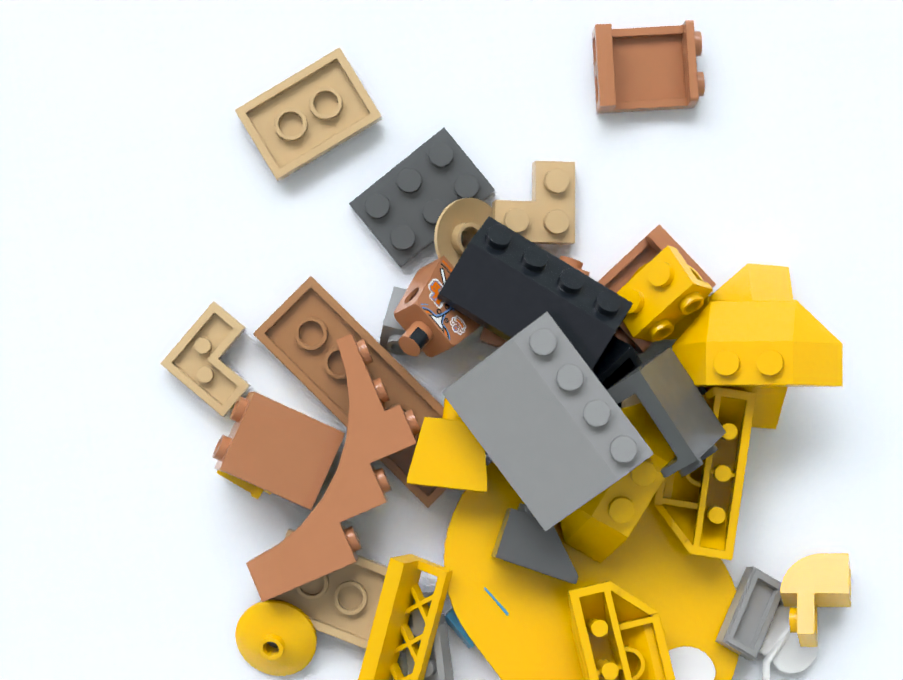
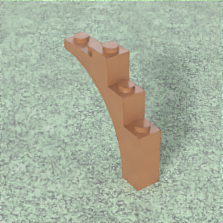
[246,333,421,602]

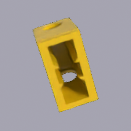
[407,398,488,493]

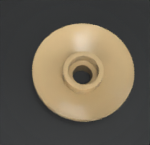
[434,198,492,267]

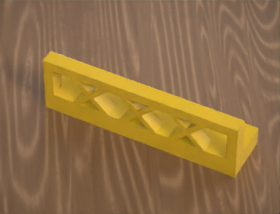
[358,554,453,680]

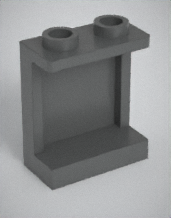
[607,347,726,478]

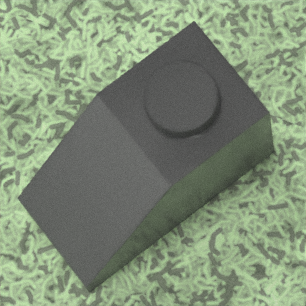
[491,503,578,584]

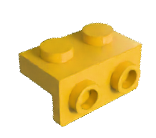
[617,245,713,342]

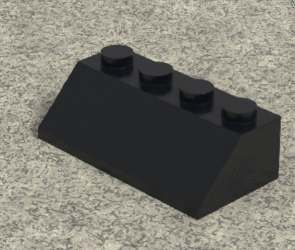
[437,216,633,370]

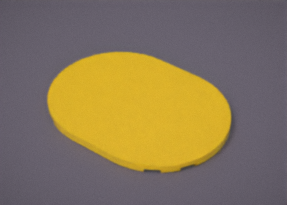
[443,461,739,680]

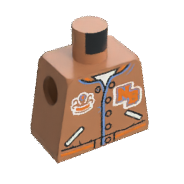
[394,256,481,358]

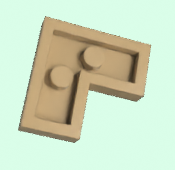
[492,161,575,245]
[160,301,251,417]

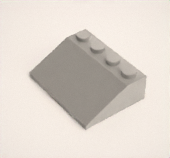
[442,312,654,531]

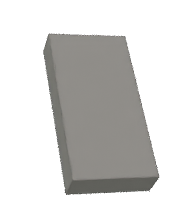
[715,566,781,661]

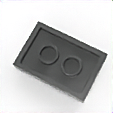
[349,127,495,268]

